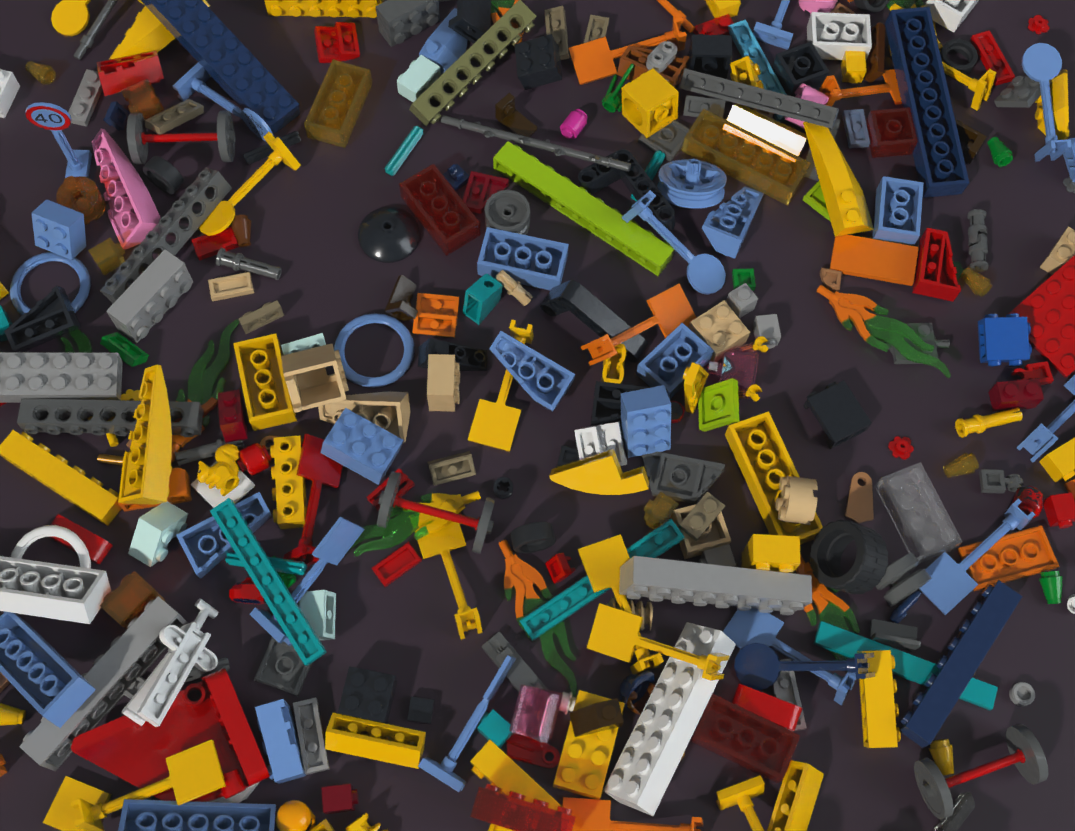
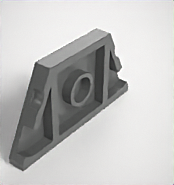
[642,452,725,504]

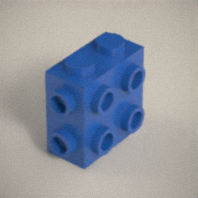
[977,313,1032,366]

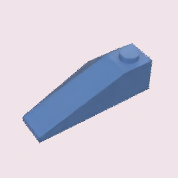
[419,8,468,77]
[702,186,764,259]
[489,331,575,412]

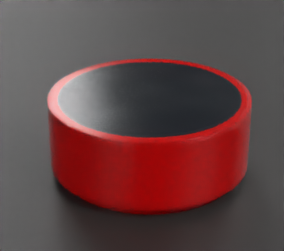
[670,401,684,423]

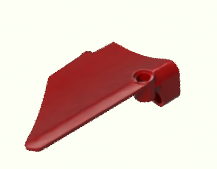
[71,668,270,802]

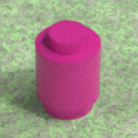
[560,109,588,139]

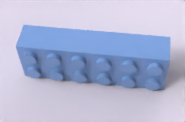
[0,612,96,728]
[118,799,276,831]

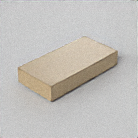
[208,272,254,301]

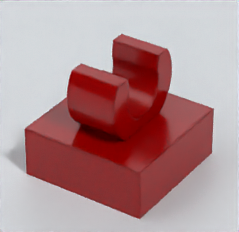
[545,552,576,584]

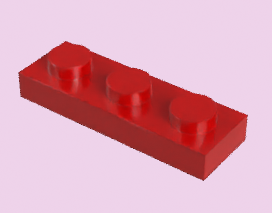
[970,30,1015,86]

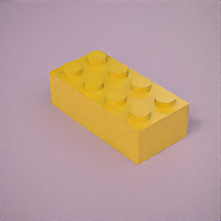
[233,334,297,431]
[553,690,625,800]

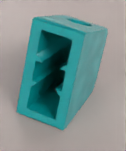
[463,274,503,325]

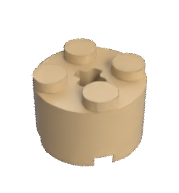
[775,476,818,525]

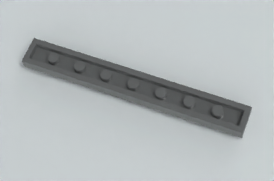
[679,68,839,129]

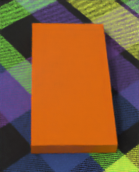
[829,235,919,286]
[957,525,1060,591]

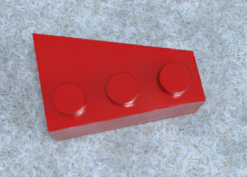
[97,50,164,96]
[912,228,961,302]

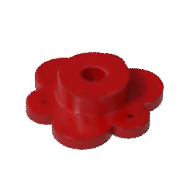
[1028,15,1049,34]
[888,436,914,460]

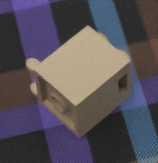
[281,344,349,412]

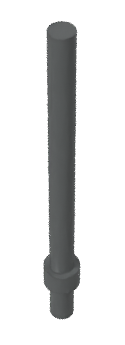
[73,0,118,60]

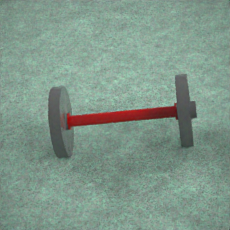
[127,110,236,165]
[377,471,495,554]
[914,723,1049,820]

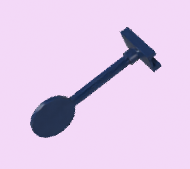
[734,643,875,690]

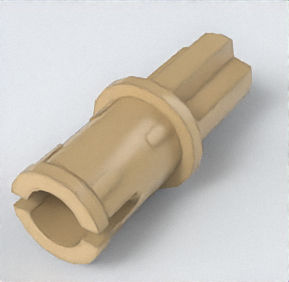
[496,270,533,306]

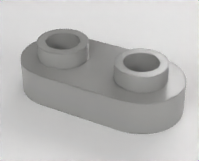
[646,41,677,73]

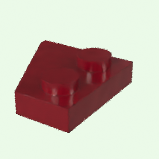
[461,171,509,214]

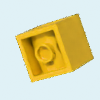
[621,68,679,138]

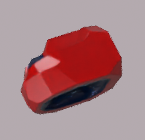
[229,577,266,604]

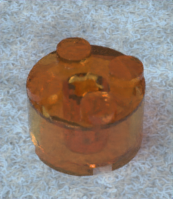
[121,79,165,120]
[56,176,105,225]

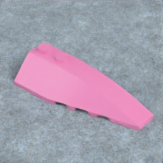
[91,128,161,249]

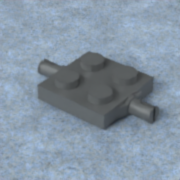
[876,323,950,364]

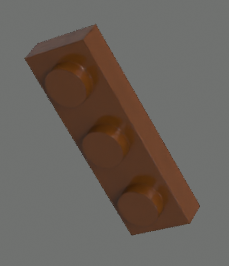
[865,22,885,83]

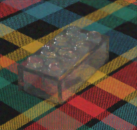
[875,462,963,564]

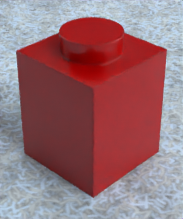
[1043,492,1075,529]

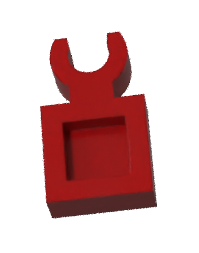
[1011,361,1054,385]

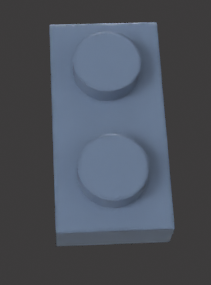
[842,109,870,149]

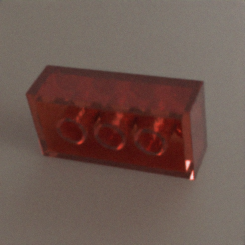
[399,164,481,256]
[690,693,801,783]
[470,784,576,831]

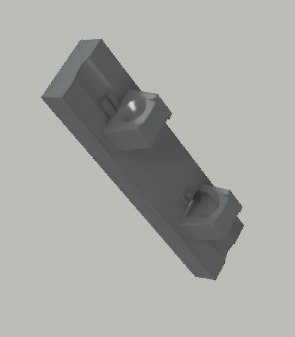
[481,632,559,719]

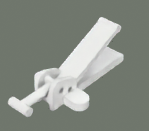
[122,598,219,727]

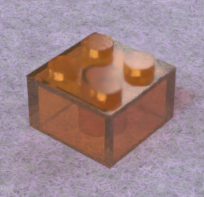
[100,571,165,630]

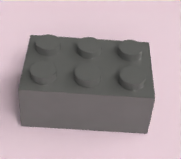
[376,0,440,47]

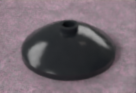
[358,207,420,263]

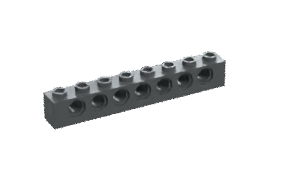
[100,168,232,303]
[17,399,204,437]

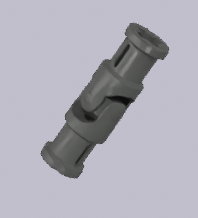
[967,209,989,272]

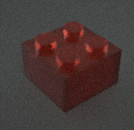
[866,107,918,158]

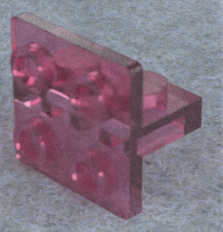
[510,685,562,743]

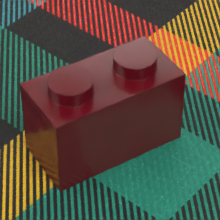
[989,379,1044,412]
[218,389,248,443]

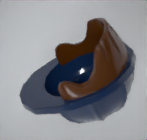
[620,670,655,715]

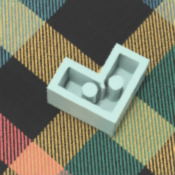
[128,501,188,567]

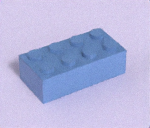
[477,227,569,290]

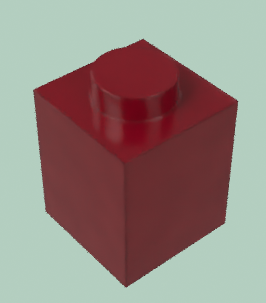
[321,783,359,814]

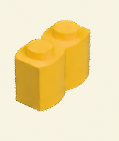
[601,344,626,384]

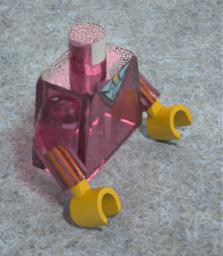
[707,336,768,401]

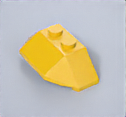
[1035,69,1069,140]

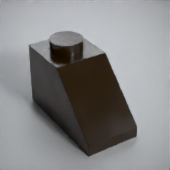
[569,698,624,737]

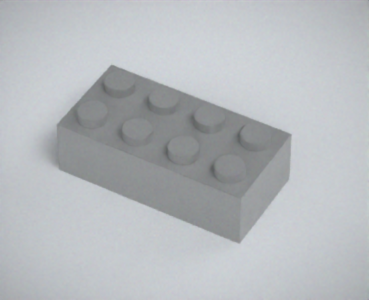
[106,250,193,343]

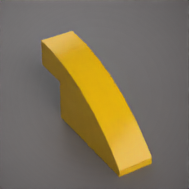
[549,449,650,495]

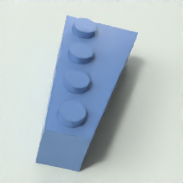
[176,492,272,578]

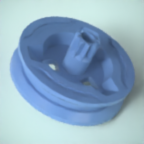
[657,159,727,208]

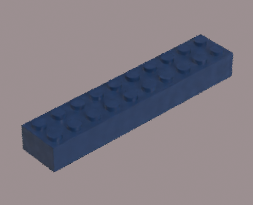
[141,0,300,135]
[885,7,969,198]

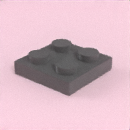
[994,76,1052,108]

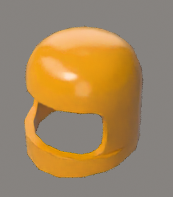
[276,800,316,831]

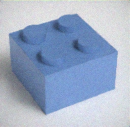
[31,199,86,260]

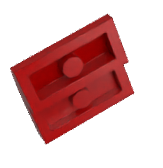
[314,22,360,63]

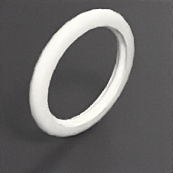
[11,525,91,569]

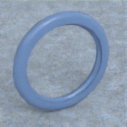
[10,252,91,315]
[334,313,415,387]

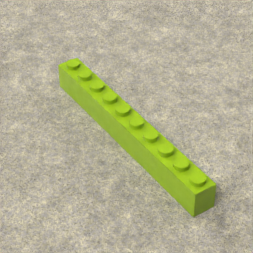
[493,141,675,276]

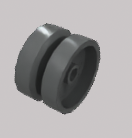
[485,190,530,235]
[875,552,932,607]

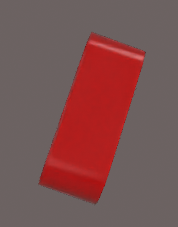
[50,514,113,565]
[731,684,803,731]

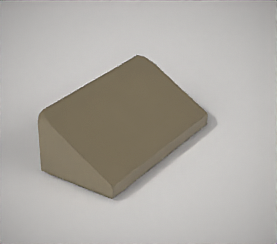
[427,451,476,486]

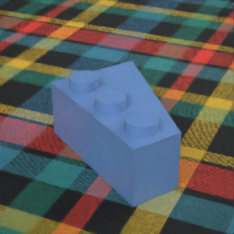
[255,699,307,784]

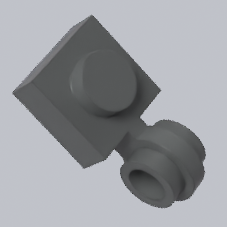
[979,469,1024,494]

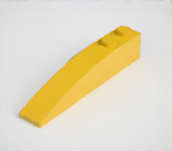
[109,0,210,60]
[803,122,874,237]
[118,365,172,505]

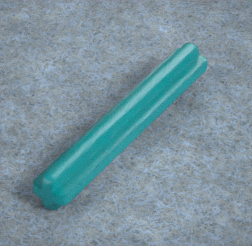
[225,551,307,575]

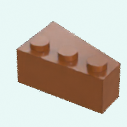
[617,46,690,89]

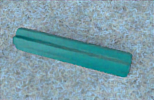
[385,126,423,176]
[631,150,665,201]

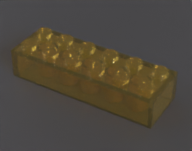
[681,109,811,206]

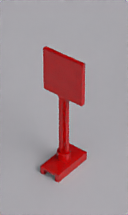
[283,433,343,567]

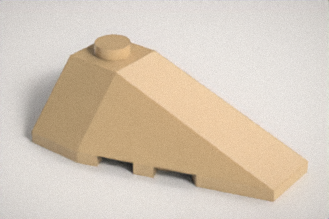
[318,392,411,443]

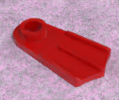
[506,729,560,768]

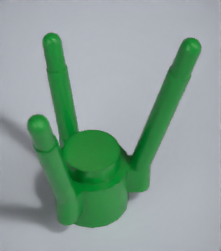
[602,64,634,113]

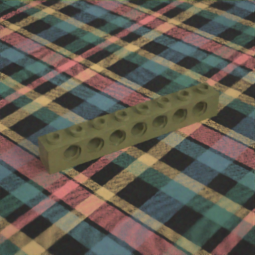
[409,0,537,126]

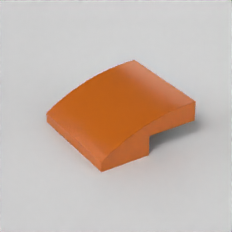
[412,293,460,338]

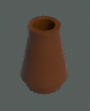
[230,215,251,247]

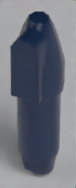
[890,591,921,623]

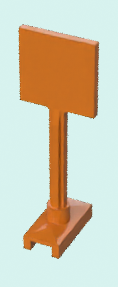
[568,17,687,85]
[818,69,902,107]
[581,283,697,366]
[561,797,703,831]

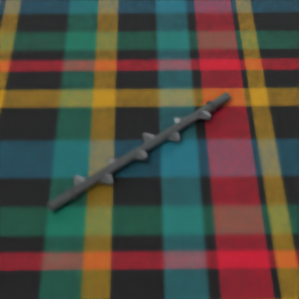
[441,115,631,172]

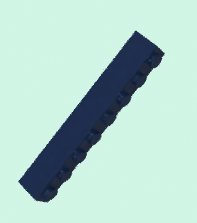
[900,580,1023,748]

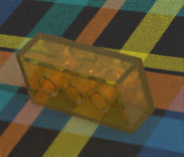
[304,59,372,148]

